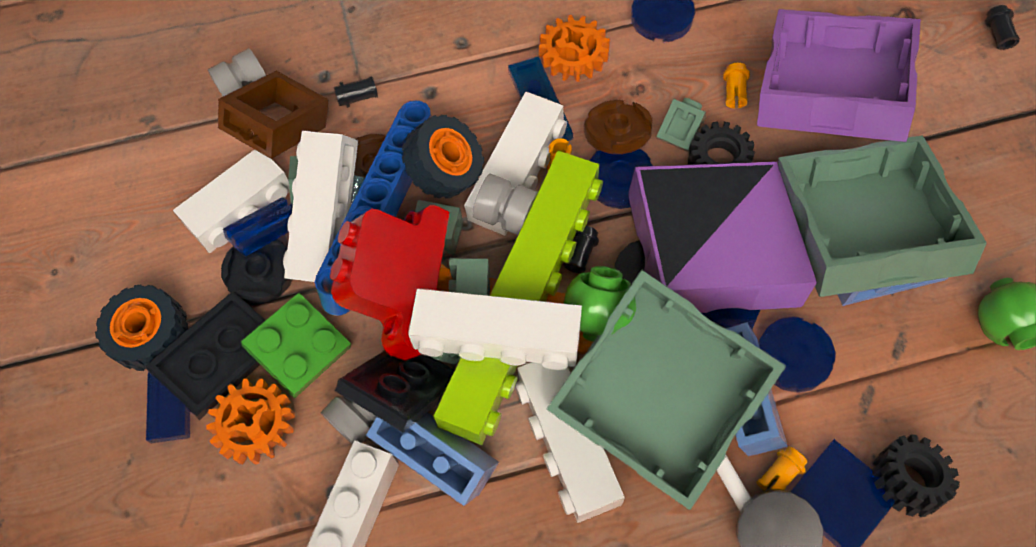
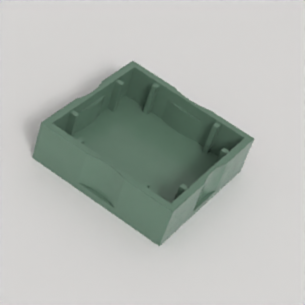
[778,135,987,297]
[546,270,786,510]

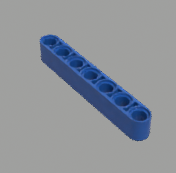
[315,100,431,316]

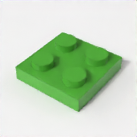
[241,293,351,399]

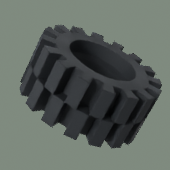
[687,121,755,165]
[872,434,960,517]

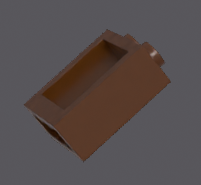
[218,70,329,159]

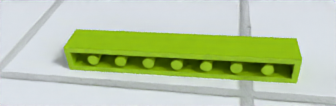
[433,150,603,445]

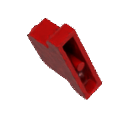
[330,205,450,360]

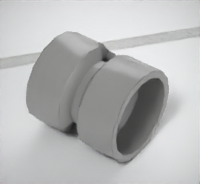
[207,48,266,97]
[473,173,538,235]
[320,397,377,444]

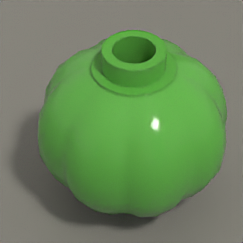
[564,266,636,342]
[978,278,1036,350]

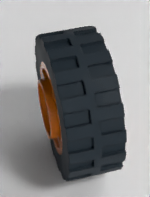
[402,114,484,199]
[95,284,188,371]

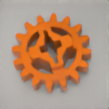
[539,15,610,82]
[206,378,295,465]

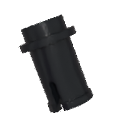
[985,5,1020,50]
[334,76,378,108]
[563,226,599,274]

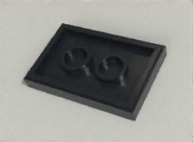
[145,291,266,420]
[335,350,455,432]

